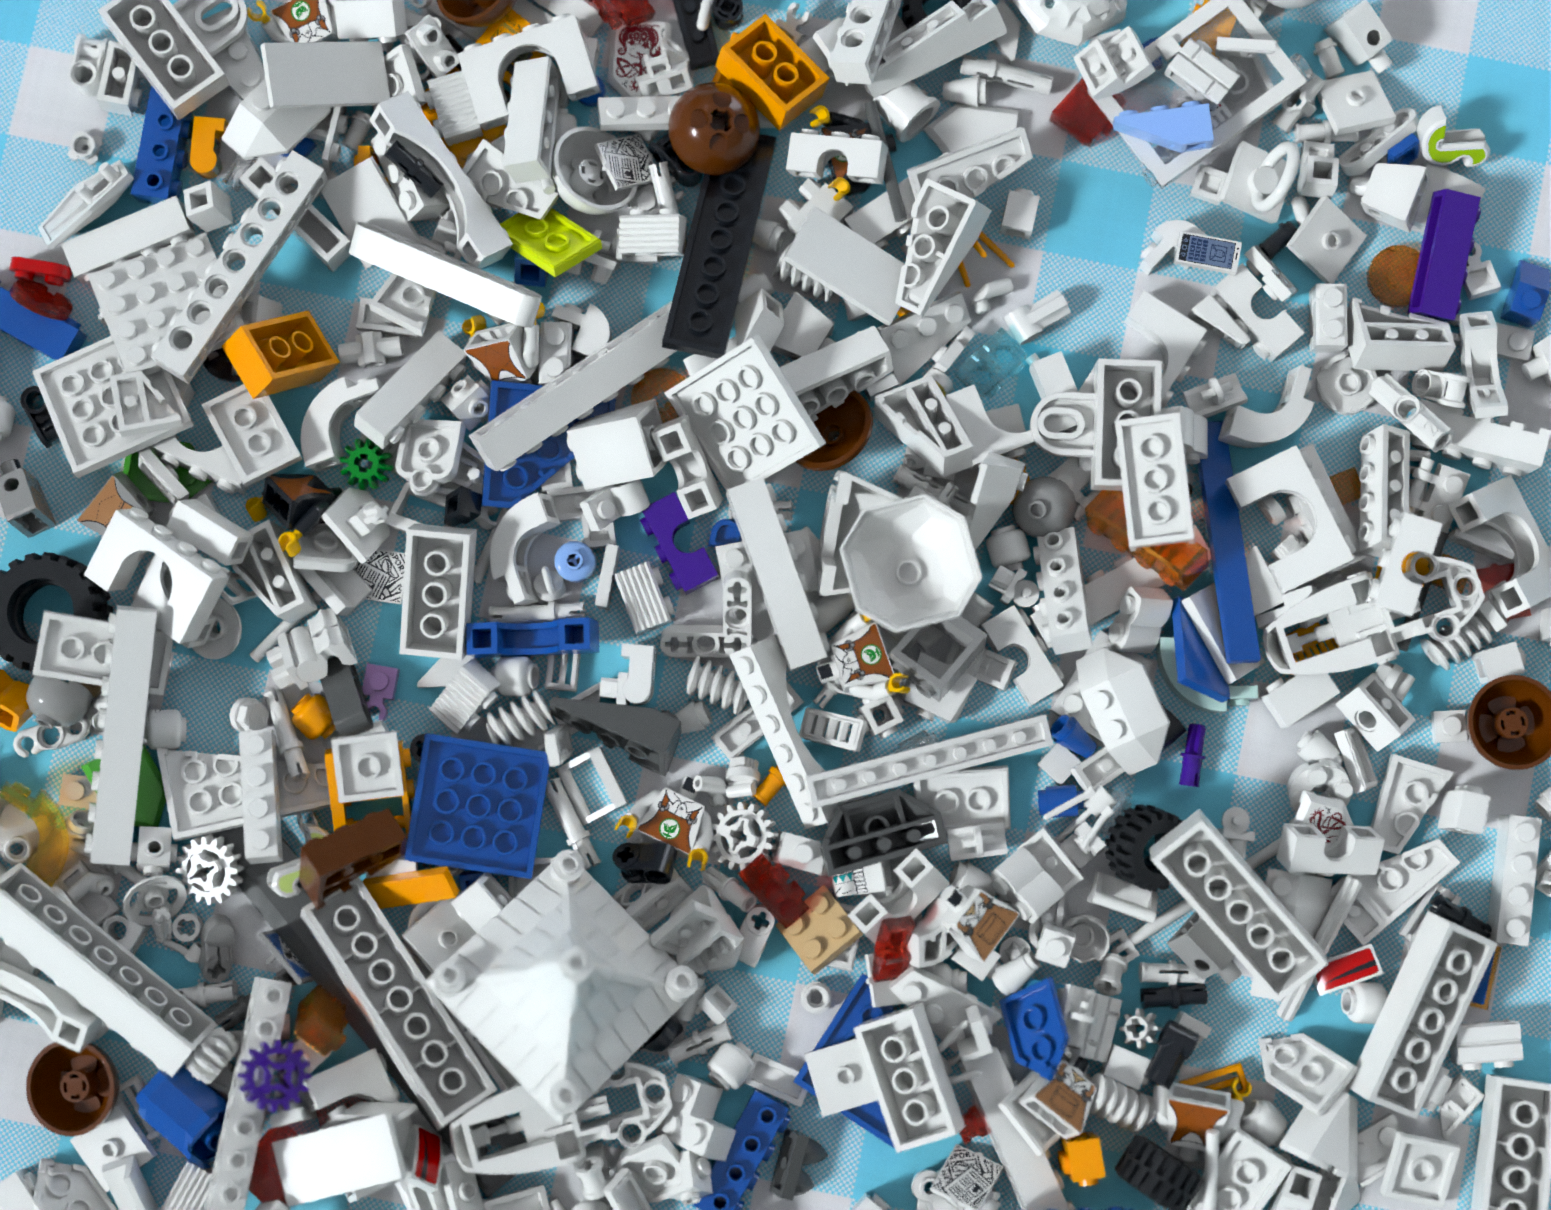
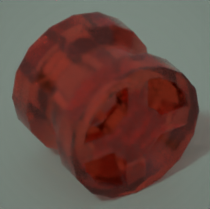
[959,1105,988,1145]

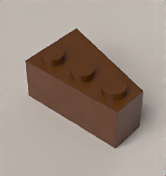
[299,808,407,910]

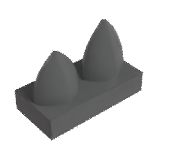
[769,1128,828,1201]

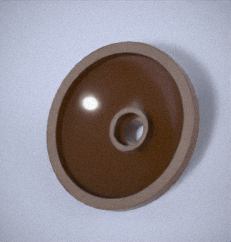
[795,390,873,471]

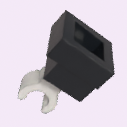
[444,486,499,530]

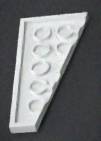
[156,748,331,841]

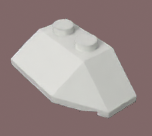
[222,79,331,160]
[1076,647,1170,776]

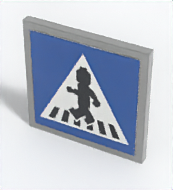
[258,930,314,985]

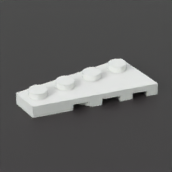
[906,127,1033,199]

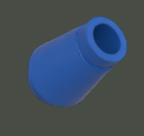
[1050,715,1097,758]

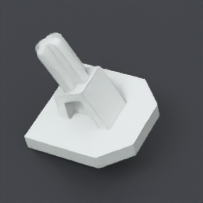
[321,487,390,564]

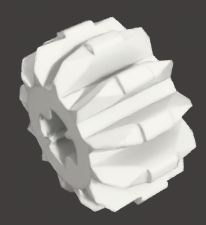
[186,1027,240,1084]

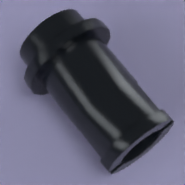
[1259,221,1297,260]

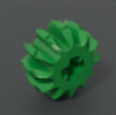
[340,438,394,490]

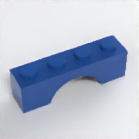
[466,617,600,658]

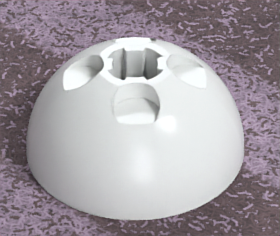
[551,127,637,215]

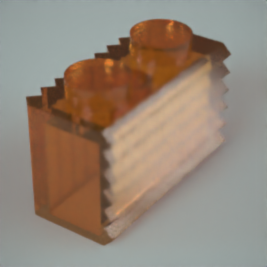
[294,985,348,1057]

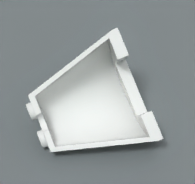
[817,470,904,596]

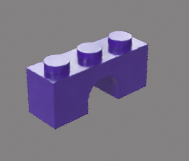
[640,492,719,595]

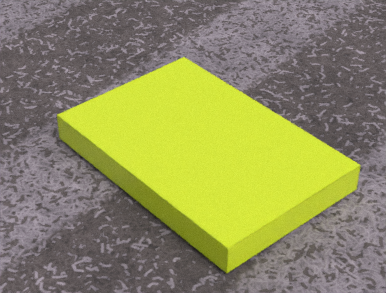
[500,208,602,278]

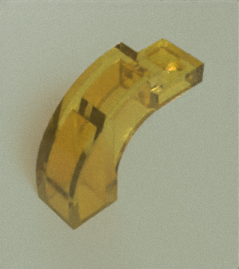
[0,781,69,887]

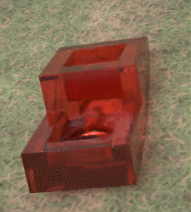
[872,916,916,982]

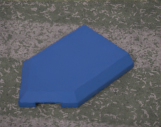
[999,977,1070,1081]

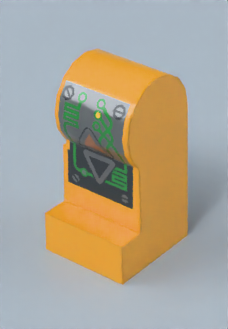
[190,116,229,179]

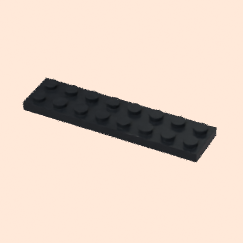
[662,129,777,359]

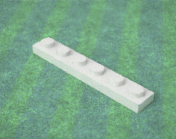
[597,96,776,131]

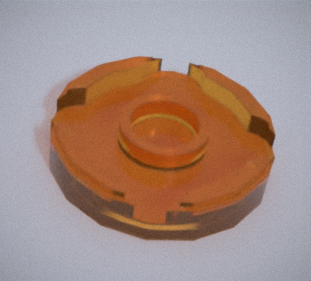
[1367,245,1420,307]

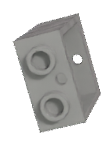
[889,616,987,702]

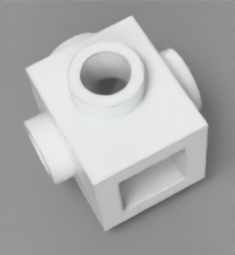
[441,375,490,431]
[856,696,904,739]
[131,826,178,877]

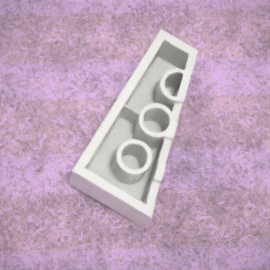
[779,326,894,422]

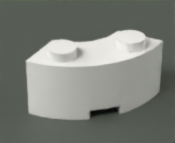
[902,895,958,968]

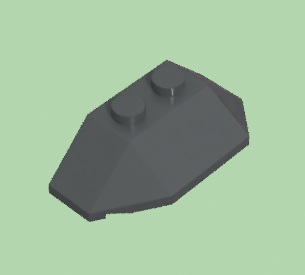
[820,789,948,877]

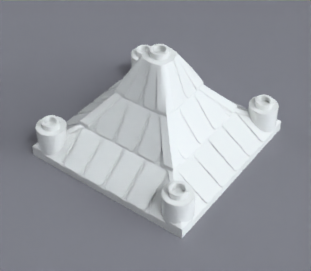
[424,849,701,1125]

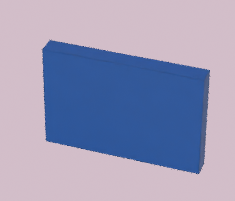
[1172,596,1230,703]

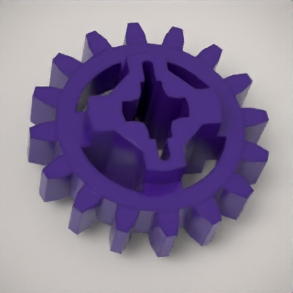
[237,1039,312,1113]

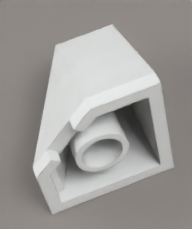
[1279,1086,1358,1184]

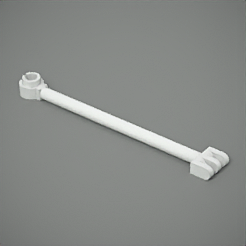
[1110,837,1281,963]

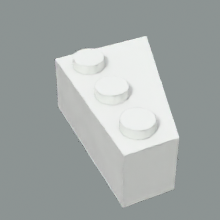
[874,374,973,478]
[231,520,317,623]

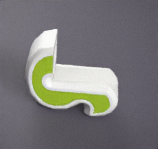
[1417,105,1491,167]

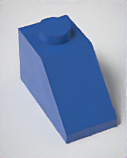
[1500,260,1550,328]

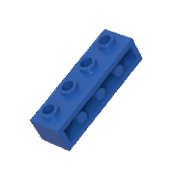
[131,85,197,204]
[693,1088,791,1210]

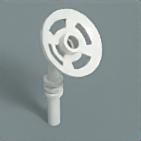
[69,838,187,926]

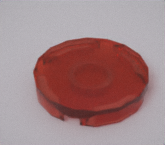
[9,279,73,320]

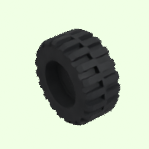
[0,552,113,672]

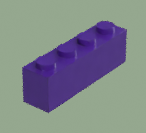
[1407,189,1481,322]

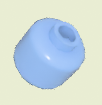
[555,541,596,583]

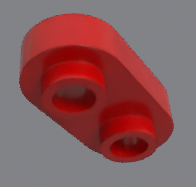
[9,257,72,287]

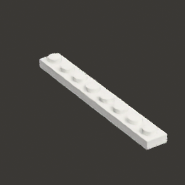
[803,714,1053,809]

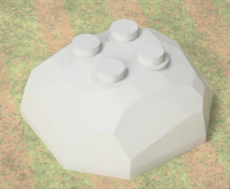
[839,494,982,633]

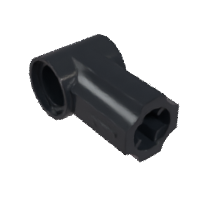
[1143,1019,1200,1089]

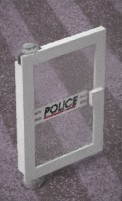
[1087,0,1314,189]

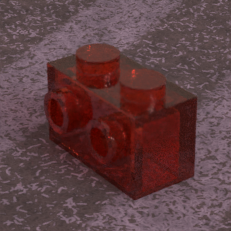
[738,853,810,929]

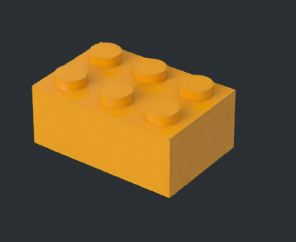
[715,14,830,131]
[222,310,340,399]

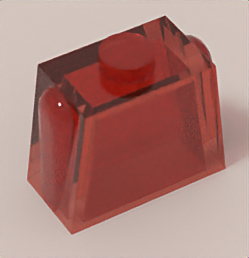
[1049,78,1126,148]

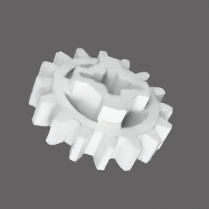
[711,802,779,872]
[175,834,244,905]

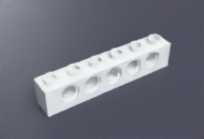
[828,0,902,85]

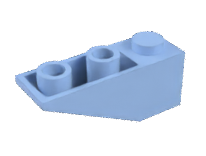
[1113,101,1214,153]

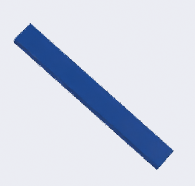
[1198,421,1261,664]

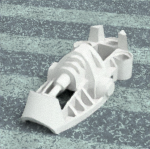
[1263,553,1485,675]
[450,1059,673,1174]

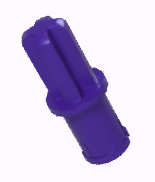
[1179,723,1206,787]

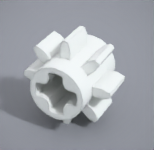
[1119,1008,1162,1049]

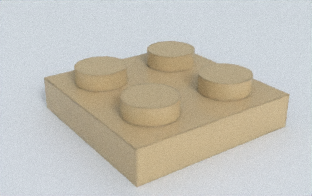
[775,885,864,975]

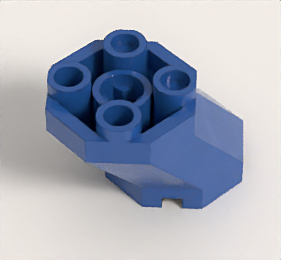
[136,1064,228,1170]

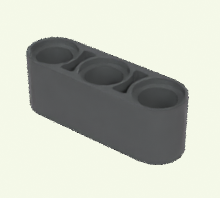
[320,656,374,737]

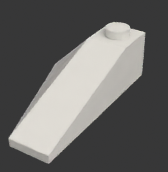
[966,452,1029,551]

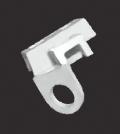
[635,38,694,97]

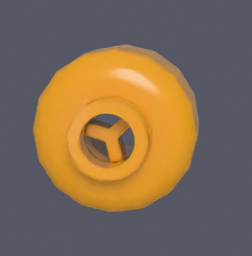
[291,693,336,740]

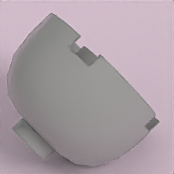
[1012,476,1077,538]
[26,675,93,729]

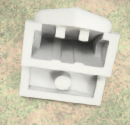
[650,885,744,975]

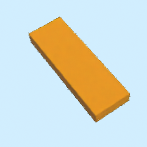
[363,866,459,909]

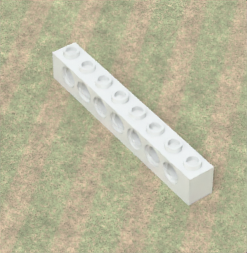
[151,150,328,384]
[204,977,292,1210]

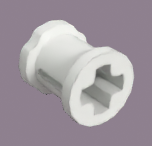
[1093,953,1128,996]

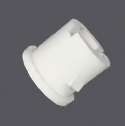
[873,81,940,142]

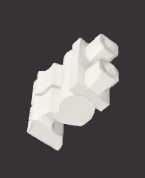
[266,608,358,690]

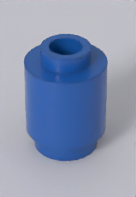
[1038,784,1084,818]

